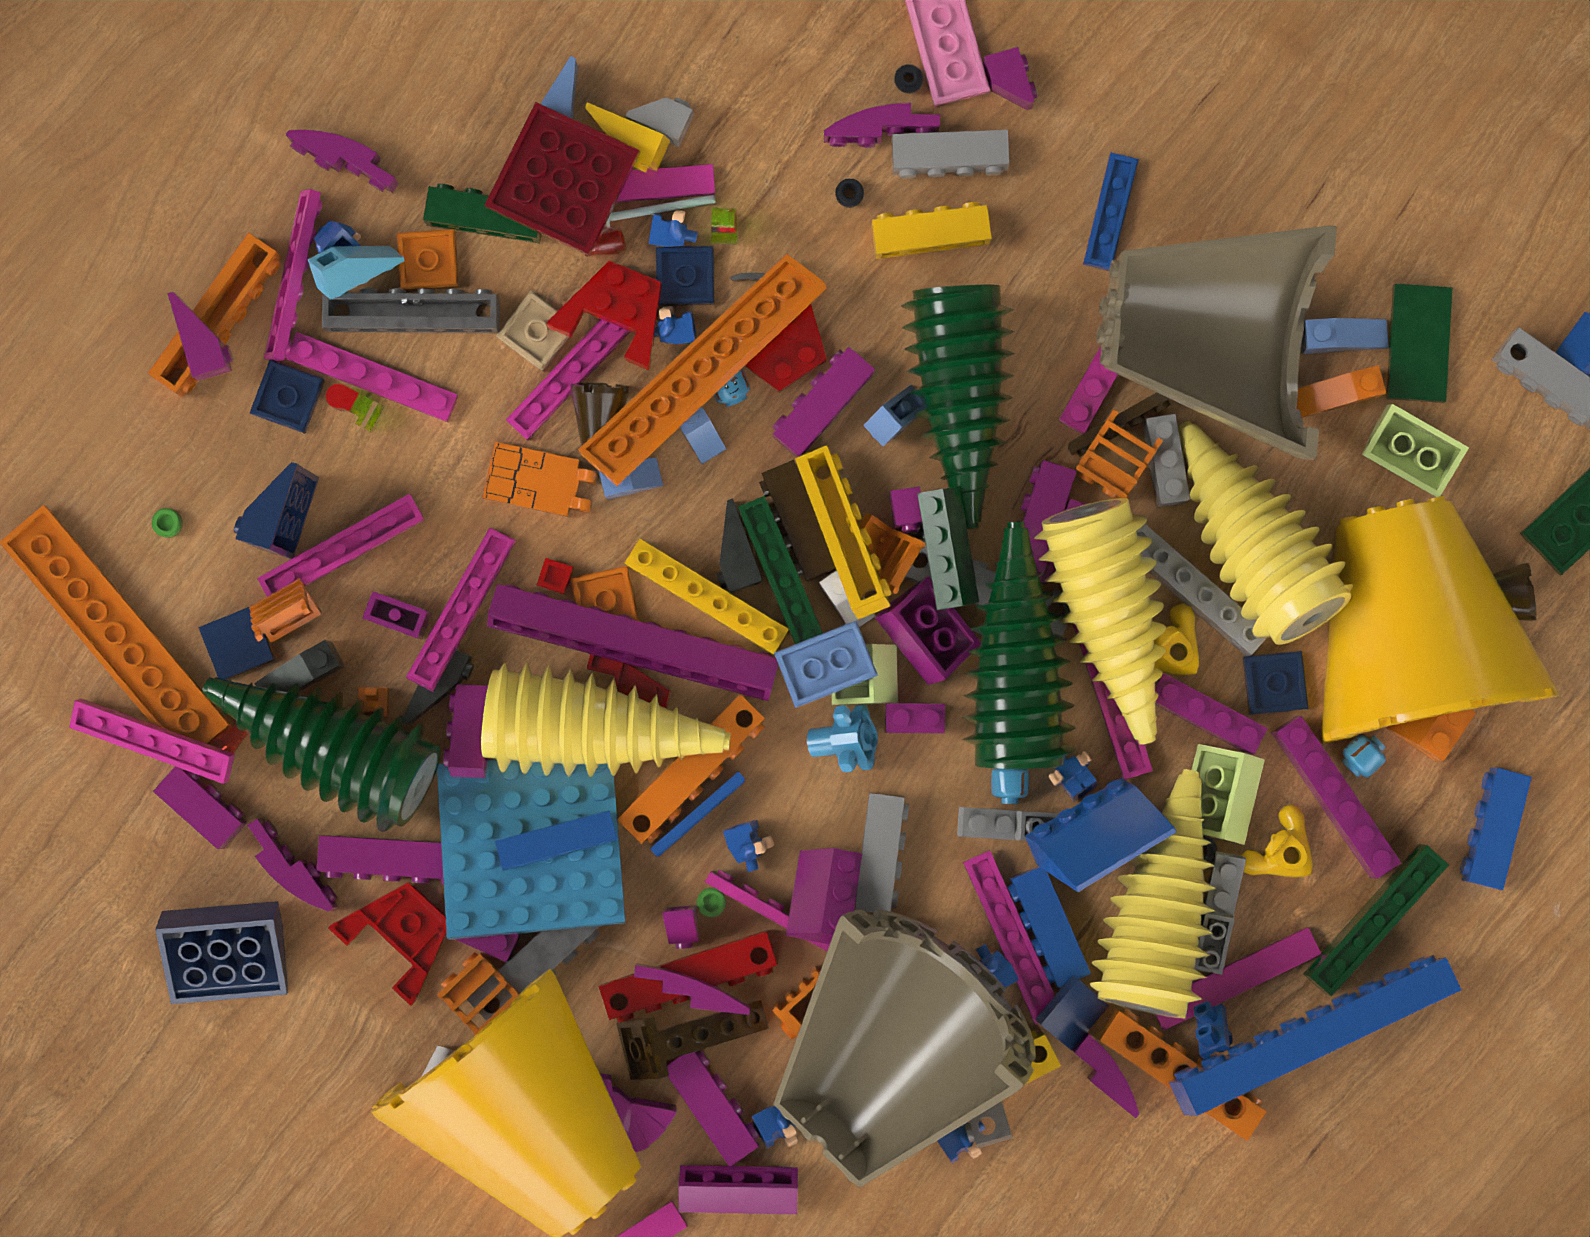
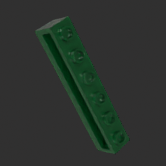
[738,495,823,644]
[1303,844,1449,997]

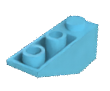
[308,246,405,300]

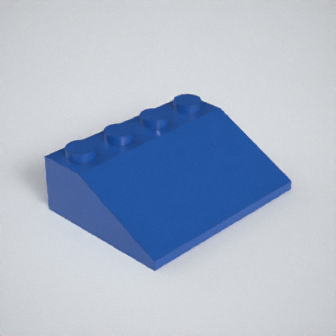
[1025,778,1176,892]

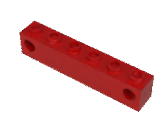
[598,930,778,1023]

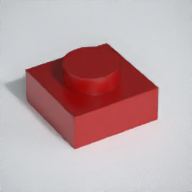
[536,557,574,595]

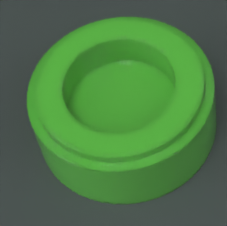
[151,508,183,538]
[697,887,726,917]

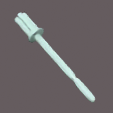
[604,195,716,229]

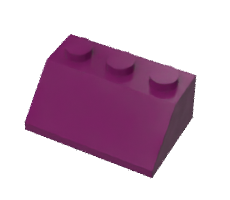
[875,576,981,685]
[786,848,862,944]

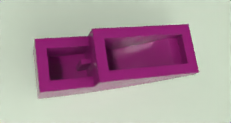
[1072,1033,1140,1118]

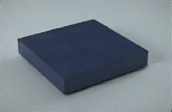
[656,246,715,306]
[250,360,325,434]
[198,607,275,680]
[1243,651,1309,715]
[1035,975,1109,1051]

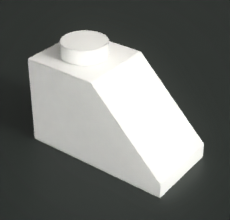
[819,571,875,627]

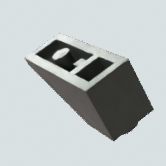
[716,498,762,594]
[254,640,345,692]
[403,650,474,725]

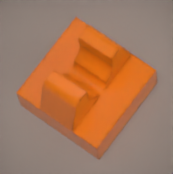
[358,687,389,717]

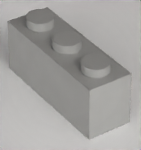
[1142,414,1190,508]

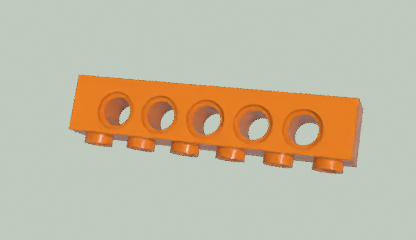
[1097,1009,1267,1141]

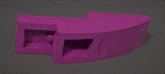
[824,103,940,148]
[286,130,399,193]
[247,818,338,912]

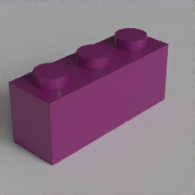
[444,684,488,778]
[153,766,247,850]

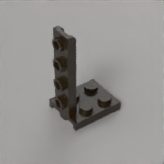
[1068,392,1171,457]
[616,1000,769,1080]

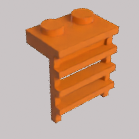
[1076,409,1163,499]
[860,513,926,594]
[249,578,321,643]
[437,952,520,1035]
[772,966,821,1039]

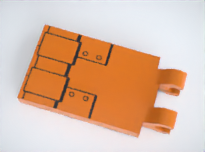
[482,442,598,517]

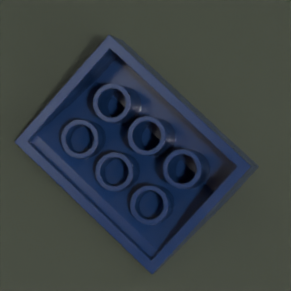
[234,462,319,559]
[155,901,288,1004]

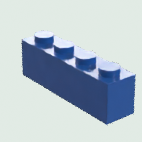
[1460,768,1532,891]
[1007,866,1091,988]

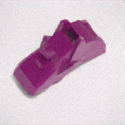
[599,1073,677,1152]

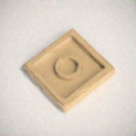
[496,290,569,372]

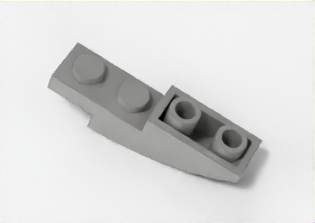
[957,807,1059,841]
[1195,851,1246,975]

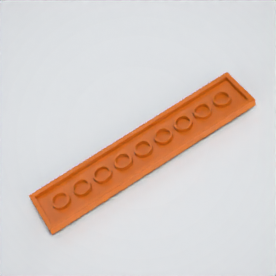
[578,254,827,486]
[0,505,231,744]

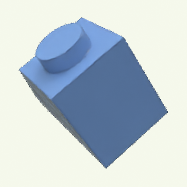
[863,385,926,446]
[679,407,726,464]
[598,458,663,500]

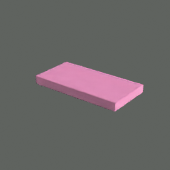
[905,0,990,107]

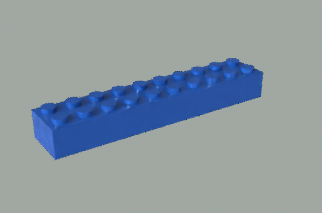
[1169,955,1462,1116]

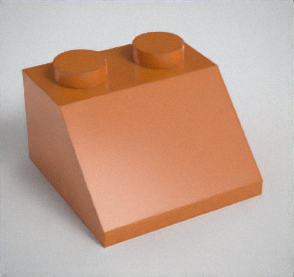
[1387,709,1476,762]

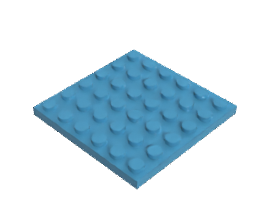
[437,759,626,940]

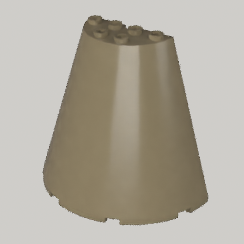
[1096,225,1337,460]
[773,909,1036,1188]

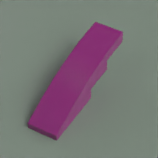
[634,963,751,1015]

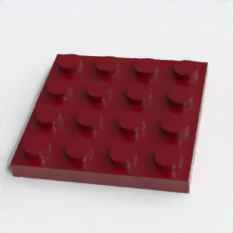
[484,102,640,257]

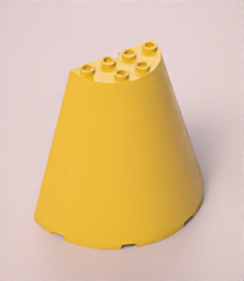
[1321,496,1559,744]
[370,969,641,1237]

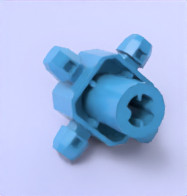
[807,704,878,772]

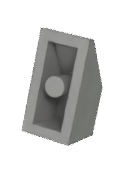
[626,97,694,147]

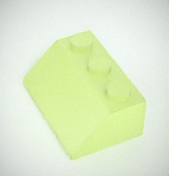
[1362,404,1469,497]
[1192,744,1265,845]

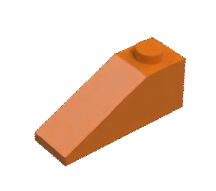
[1296,365,1386,418]

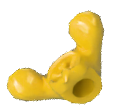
[1154,603,1199,676]
[1240,804,1313,877]

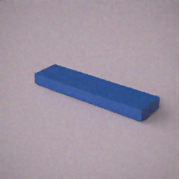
[1083,152,1139,271]
[650,772,746,857]
[495,810,617,871]

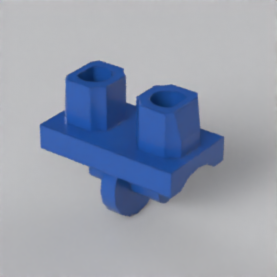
[1193,1001,1233,1059]

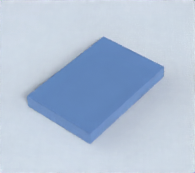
[774,621,878,708]

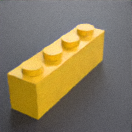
[871,202,992,259]

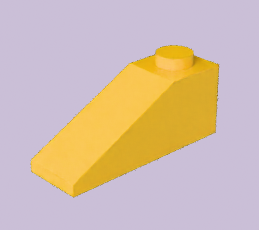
[585,102,670,173]

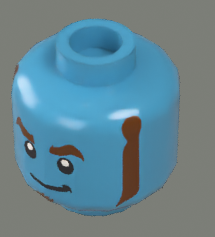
[714,368,750,407]
[1342,734,1386,778]
[991,768,1029,804]

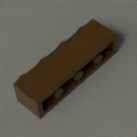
[759,460,836,582]

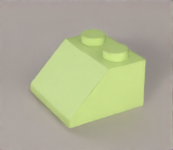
[832,644,898,705]

